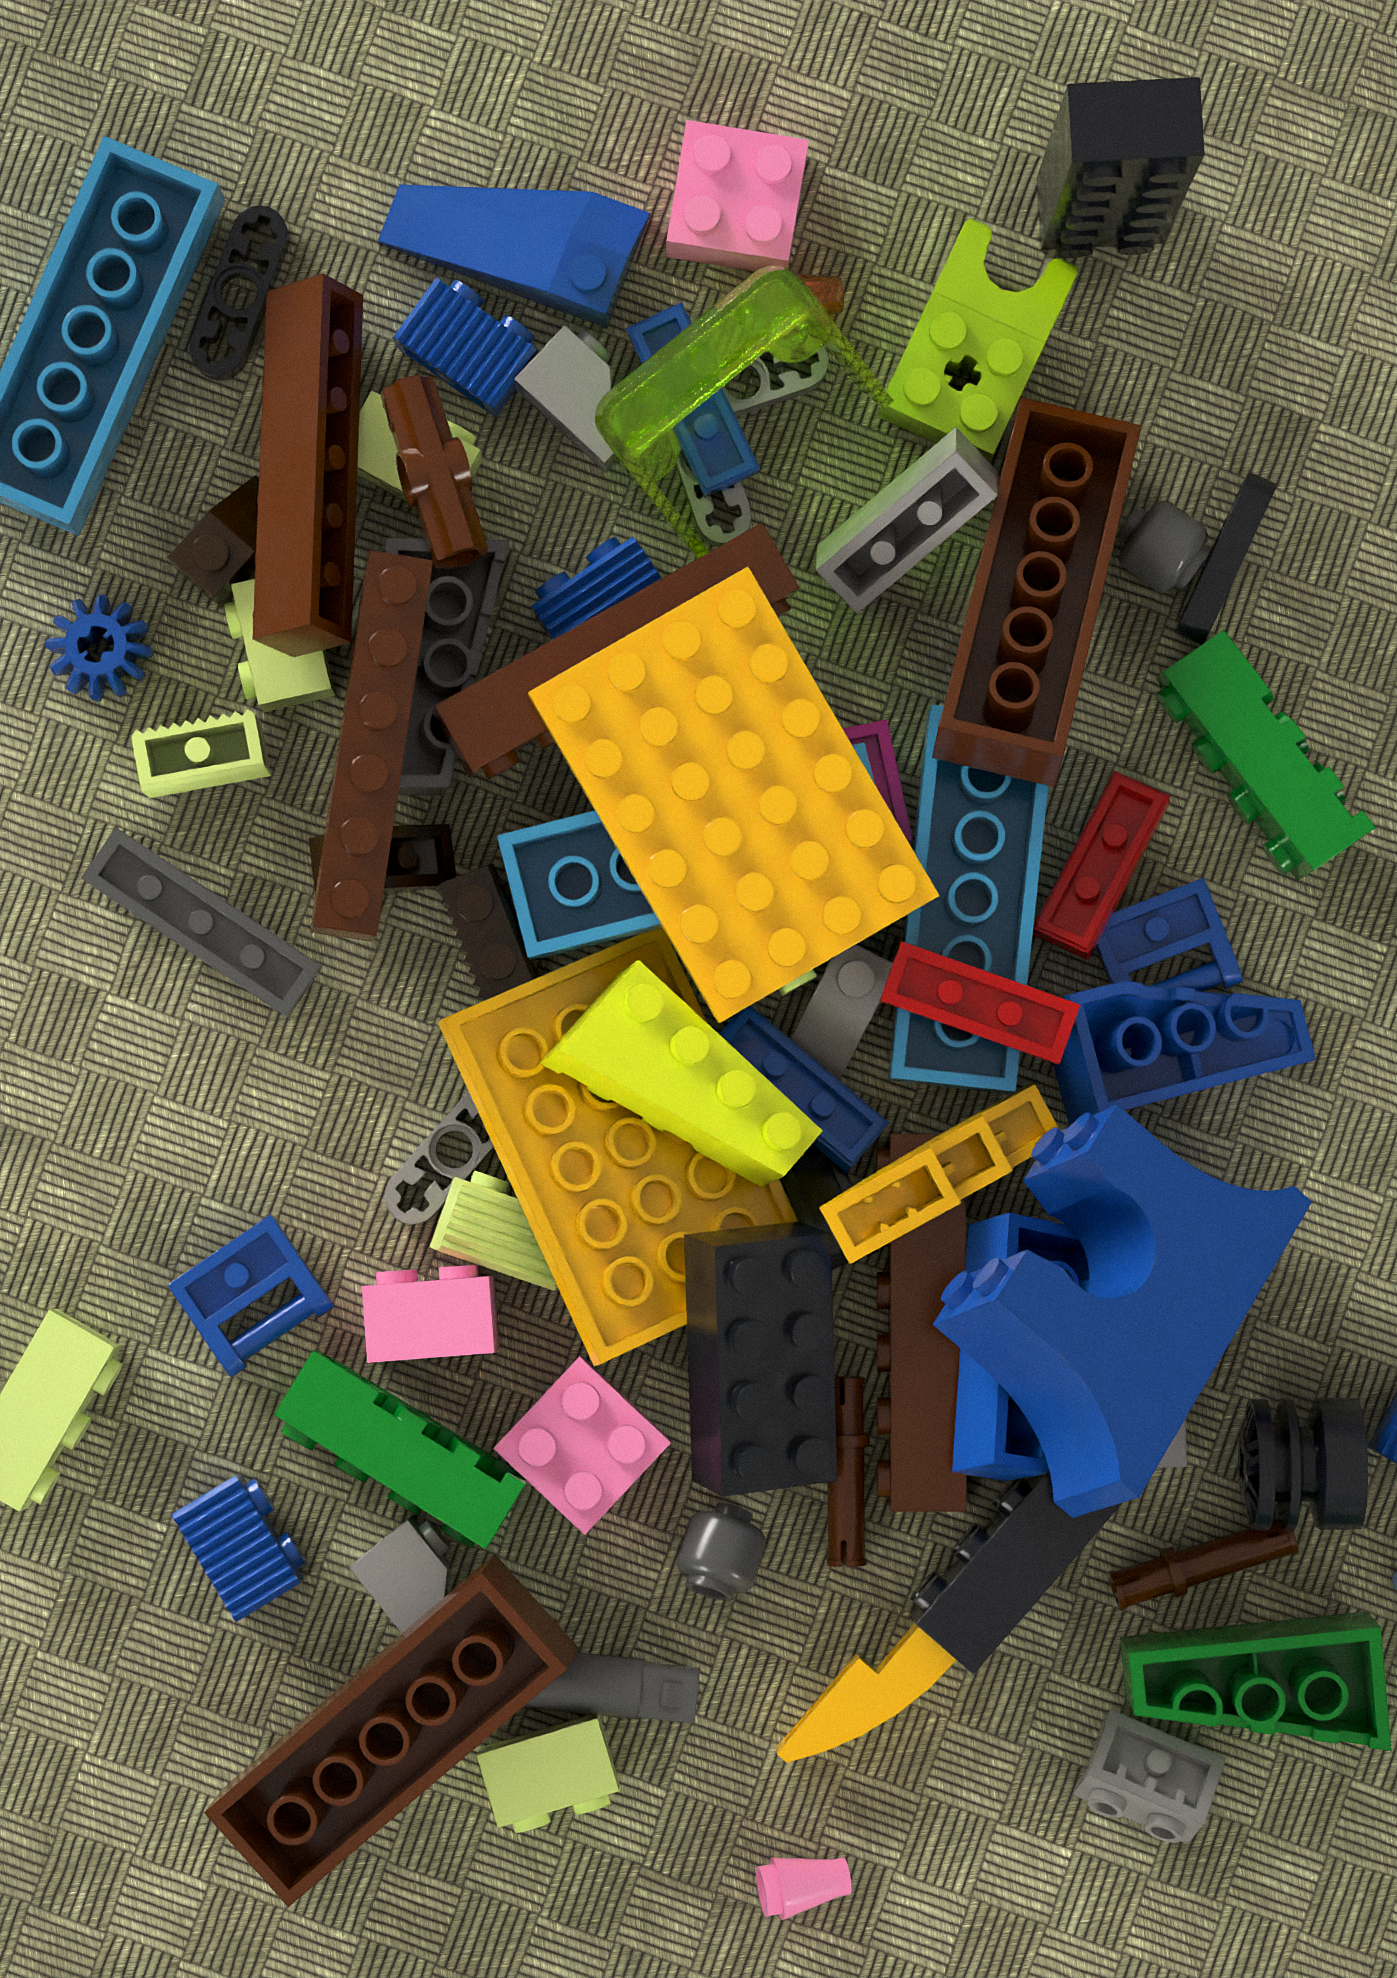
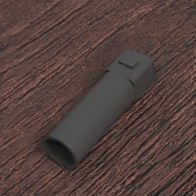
[524,1652,700,1723]

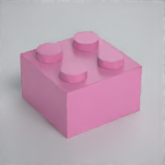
[666,120,809,277]
[362,1264,500,1363]
[493,1355,671,1535]

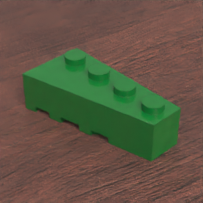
[1156,630,1376,881]
[274,1349,528,1550]
[1120,1611,1392,1751]

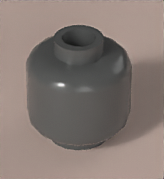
[1116,500,1212,593]
[676,1503,766,1601]

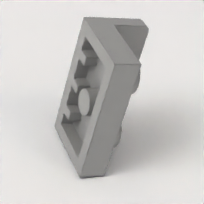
[1073,1709,1226,1843]

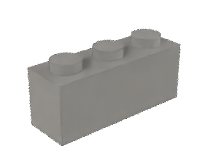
[815,427,998,614]

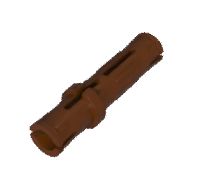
[827,1376,870,1567]
[1108,1519,1299,1611]

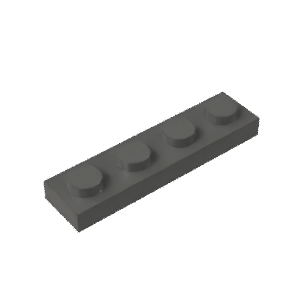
[81,827,323,1018]

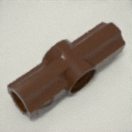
[381,374,488,569]

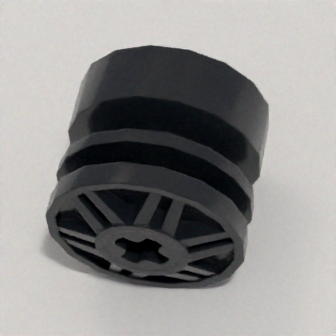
[1238,1398,1368,1531]

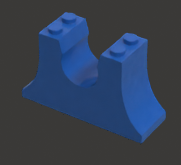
[933,1104,1312,1518]

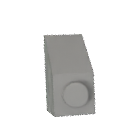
[514,325,614,473]
[791,945,893,1080]
[349,1515,451,1633]

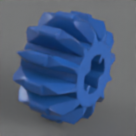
[46,595,153,702]

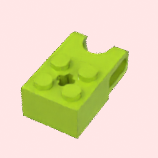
[877,218,1078,463]

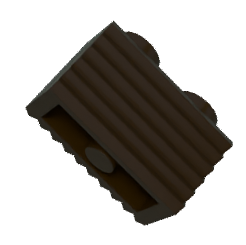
[437,864,538,1001]

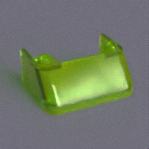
[595,265,894,558]

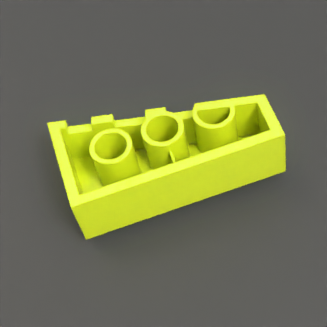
[540,960,823,1187]

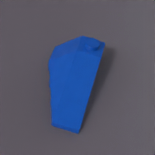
[378,184,650,329]
[1053,981,1316,1124]

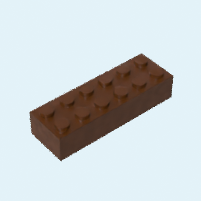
[932,397,1142,787]
[204,1554,579,1907]

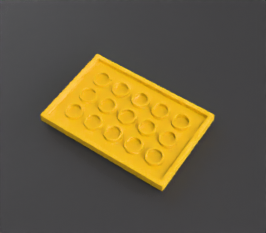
[528,567,939,1024]
[438,928,798,1367]

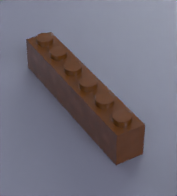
[252,273,363,658]
[432,522,800,780]
[310,550,433,942]
[876,1134,967,1512]

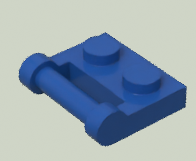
[1095,878,1243,992]
[167,1214,335,1377]

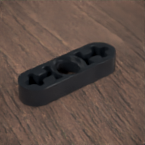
[189,206,290,381]
[1174,471,1277,645]

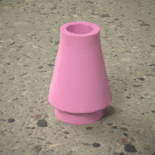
[756,1857,852,1920]

